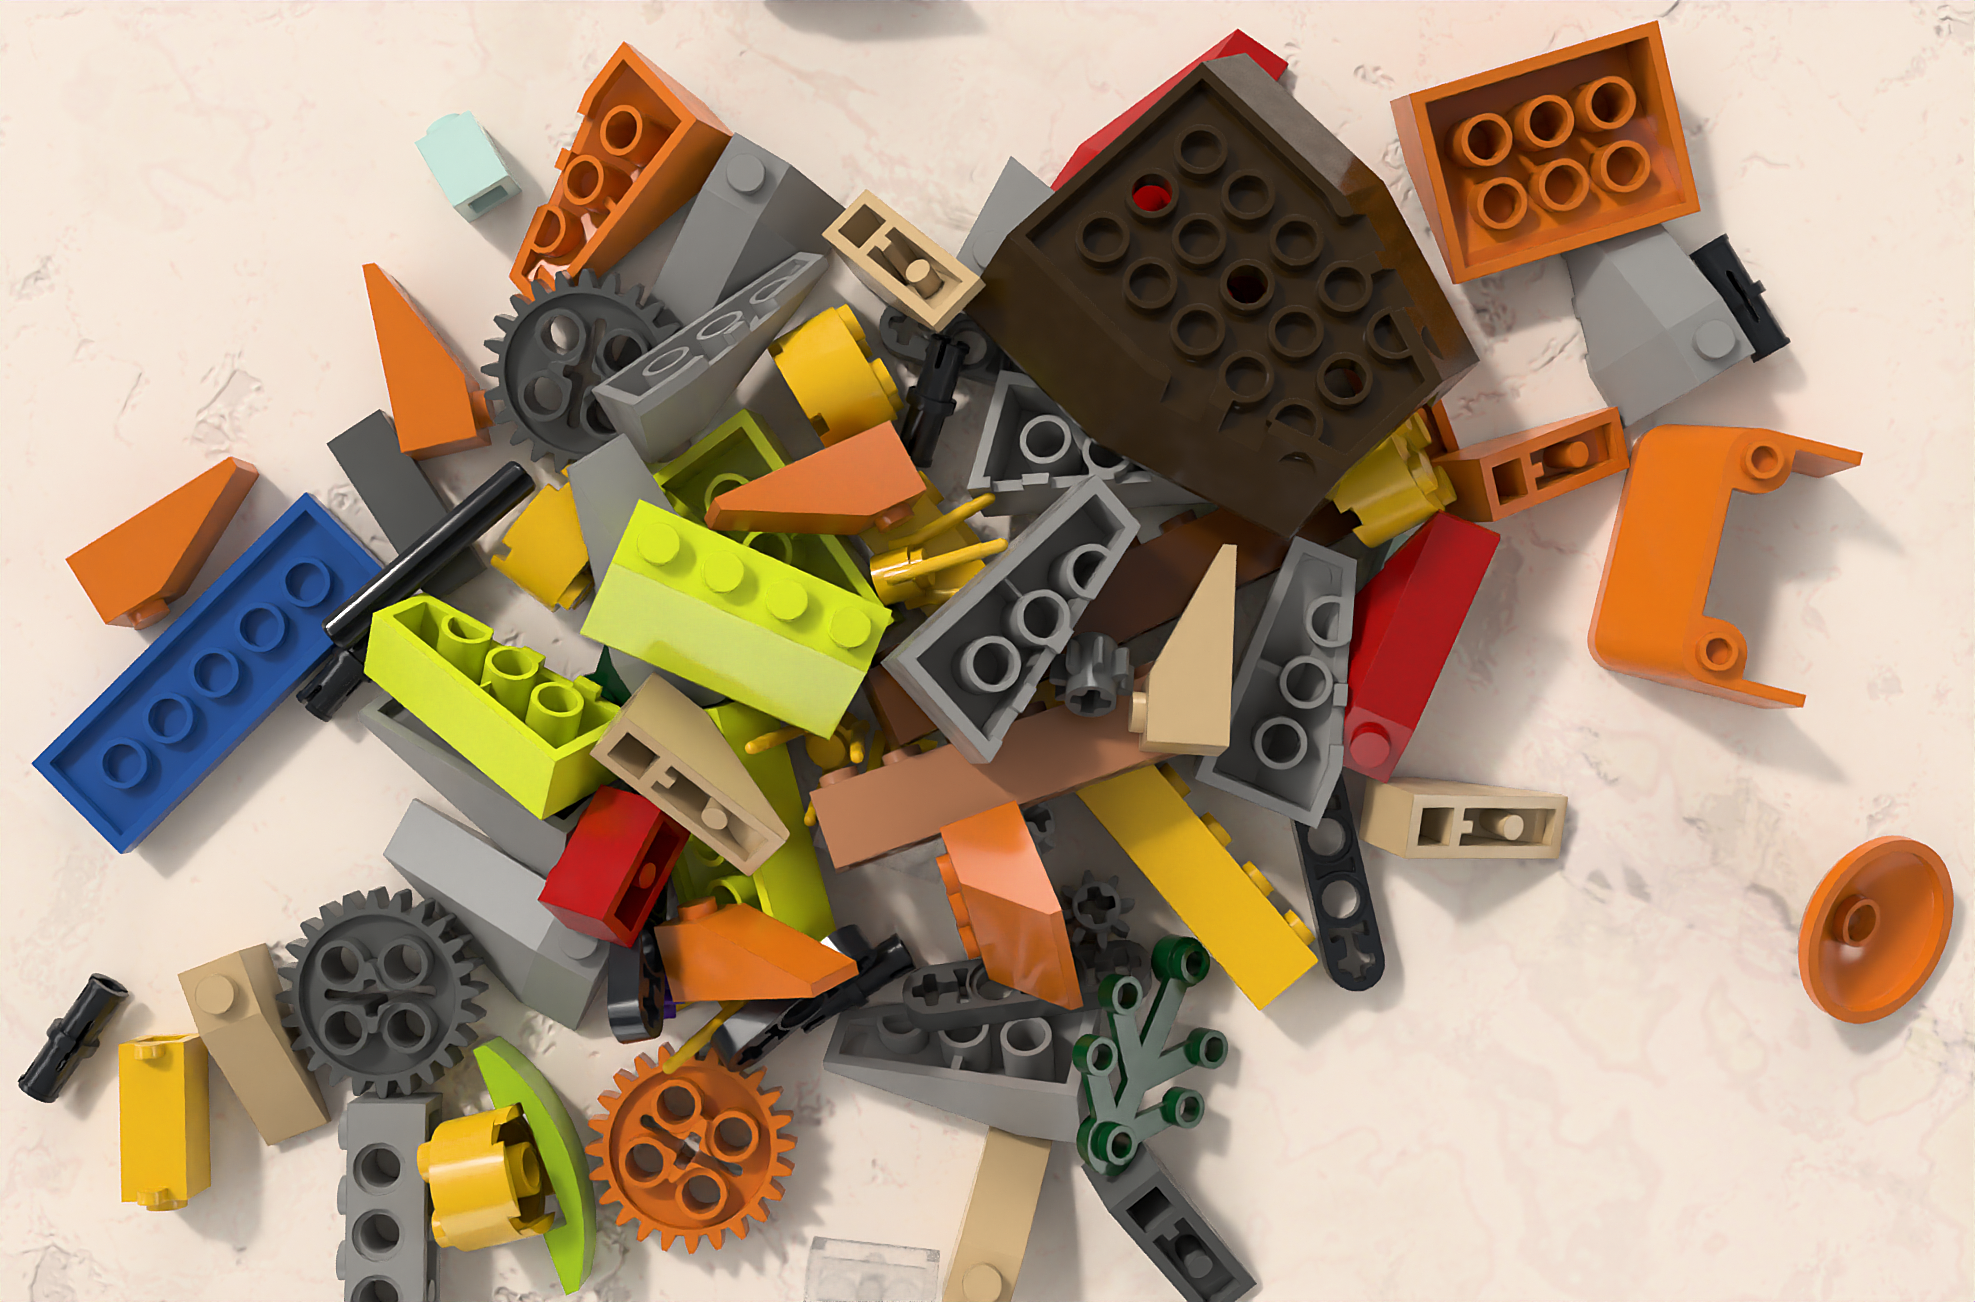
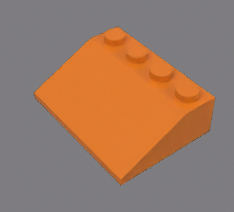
[1390,20,1701,284]

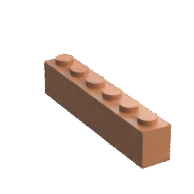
[809,660,1180,875]

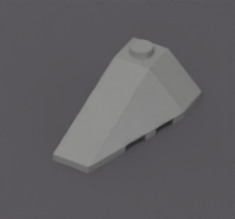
[616,132,846,368]
[1560,223,1756,429]
[591,252,830,464]
[566,433,727,707]
[1192,535,1357,829]
[358,691,634,877]
[383,798,610,1031]
[823,993,1102,1143]

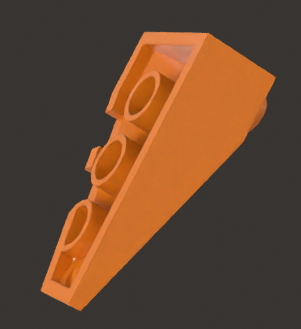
[509,41,734,301]

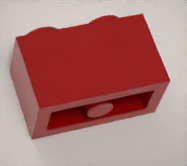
[537,784,691,949]

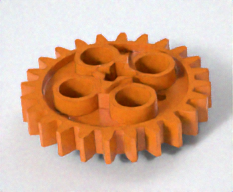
[585,1038,798,1254]

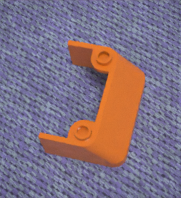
[1587,424,1863,709]

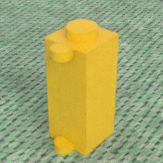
[118,1033,211,1212]

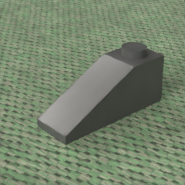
[1081,1141,1257,1302]

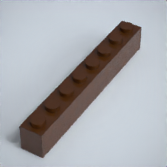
[860,499,1362,751]

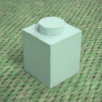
[414,110,522,223]

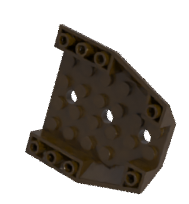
[962,53,1480,541]

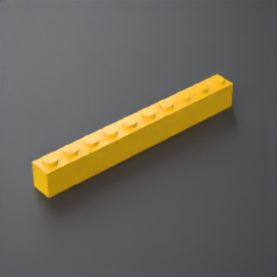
[857,470,1319,1011]

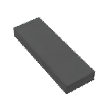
[326,409,488,600]

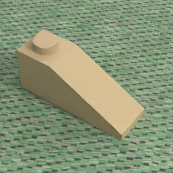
[821,189,986,333]
[1128,544,1237,756]
[589,671,790,877]
[1358,776,1568,859]
[177,943,332,1146]
[941,1125,1053,1302]

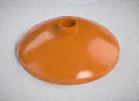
[1797,835,1954,1024]

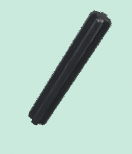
[321,461,536,650]

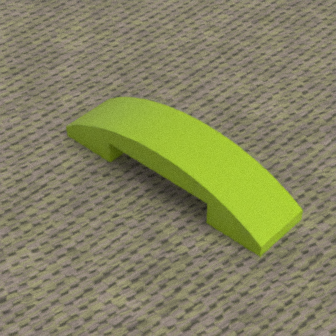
[473,1036,597,1295]

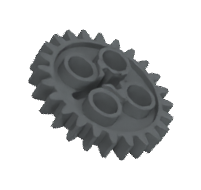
[480,268,681,474]
[275,886,489,1099]

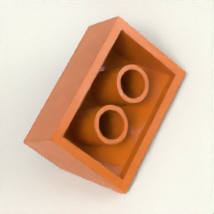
[935,800,1084,1010]

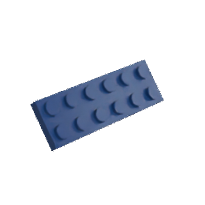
[31,492,385,854]

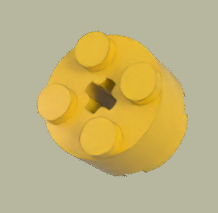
[767,303,905,448]
[1333,412,1457,548]
[490,464,595,613]
[417,1103,556,1252]

